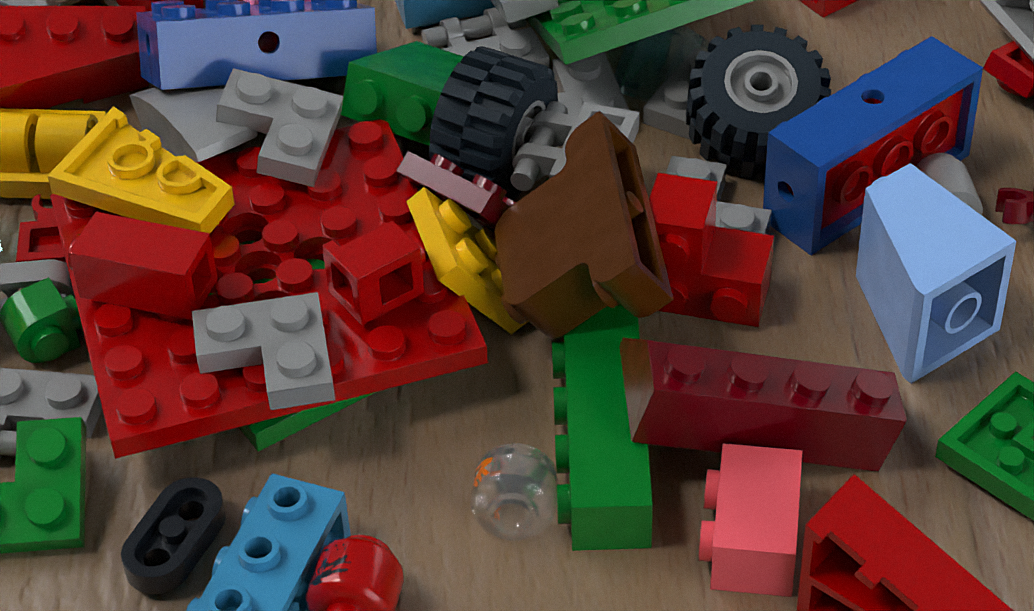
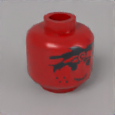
[306,534,404,611]

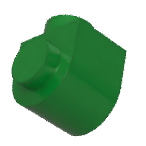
[0,277,82,363]

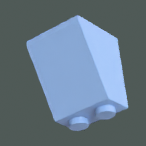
[856,163,1016,384]

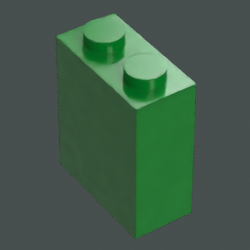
[341,41,464,146]

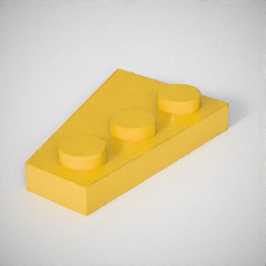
[47,106,235,233]

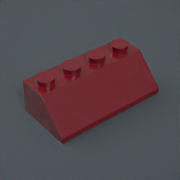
[620,338,907,472]

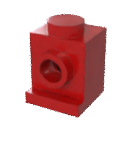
[322,220,426,325]

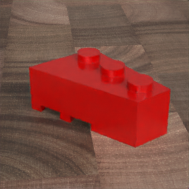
[0,6,149,110]
[797,474,1014,611]

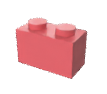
[699,444,802,597]

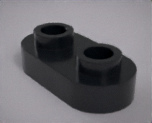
[121,477,226,594]

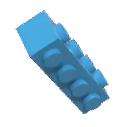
[186,473,351,611]

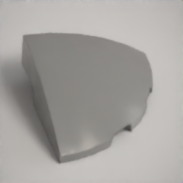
[129,85,258,162]

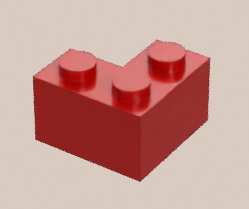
[649,173,774,327]

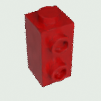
[68,212,218,320]

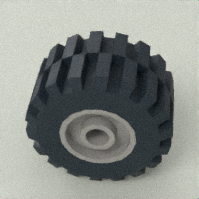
[686,25,832,179]
[429,46,558,200]

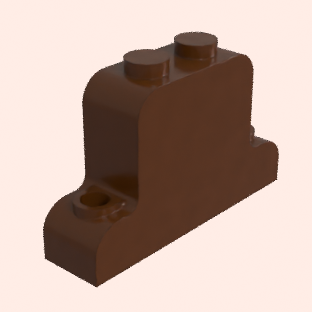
[495,110,674,339]

